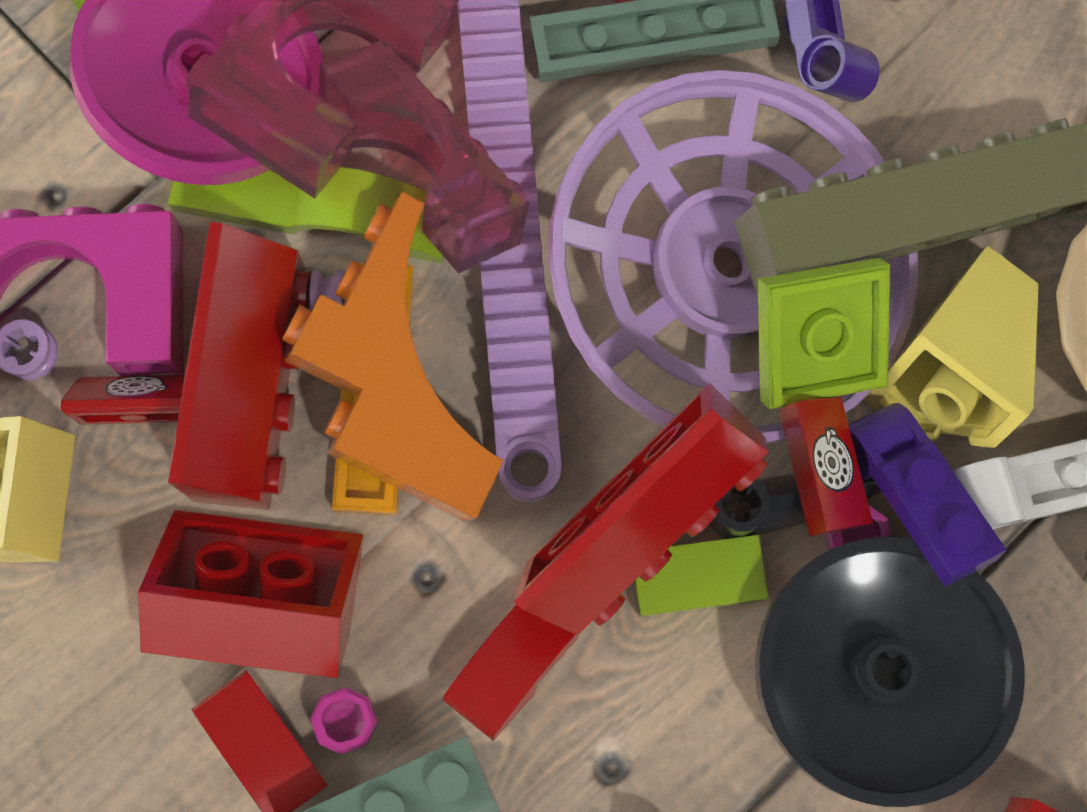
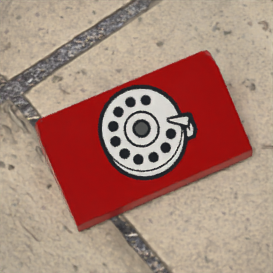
[60,375,185,425]
[779,397,873,537]

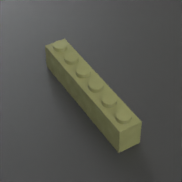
[734,118,1087,294]

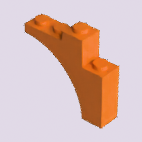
[282,192,504,521]

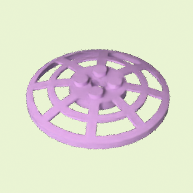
[549,70,918,443]

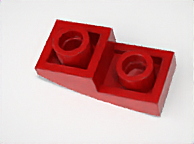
[443,604,579,741]
[191,669,328,812]

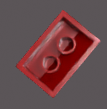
[138,510,364,678]

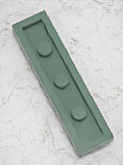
[530,0,780,83]

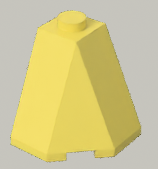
[863,245,1039,448]

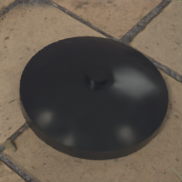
[755,537,1025,807]

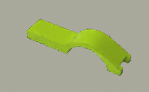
[168,164,455,264]

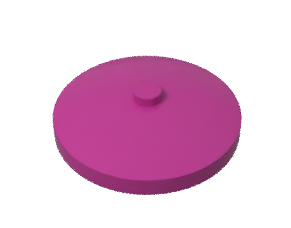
[69,0,324,185]

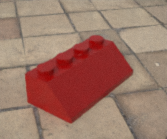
[168,222,312,510]
[514,383,769,635]

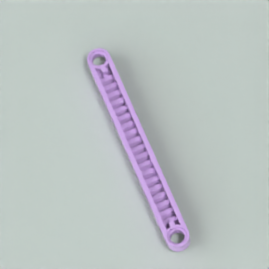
[457,0,562,503]

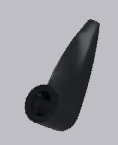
[709,474,882,539]

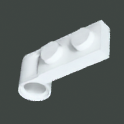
[953,439,1087,529]

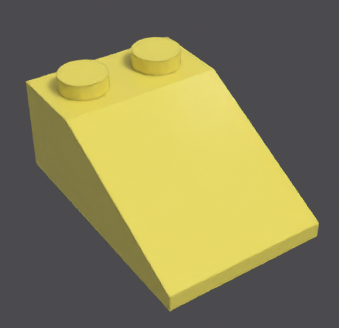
[0,416,76,563]

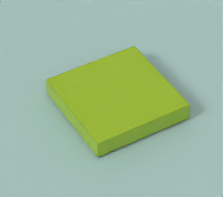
[758,258,890,409]

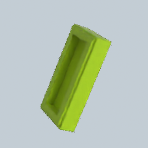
[634,535,769,617]

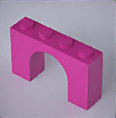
[0,204,184,376]

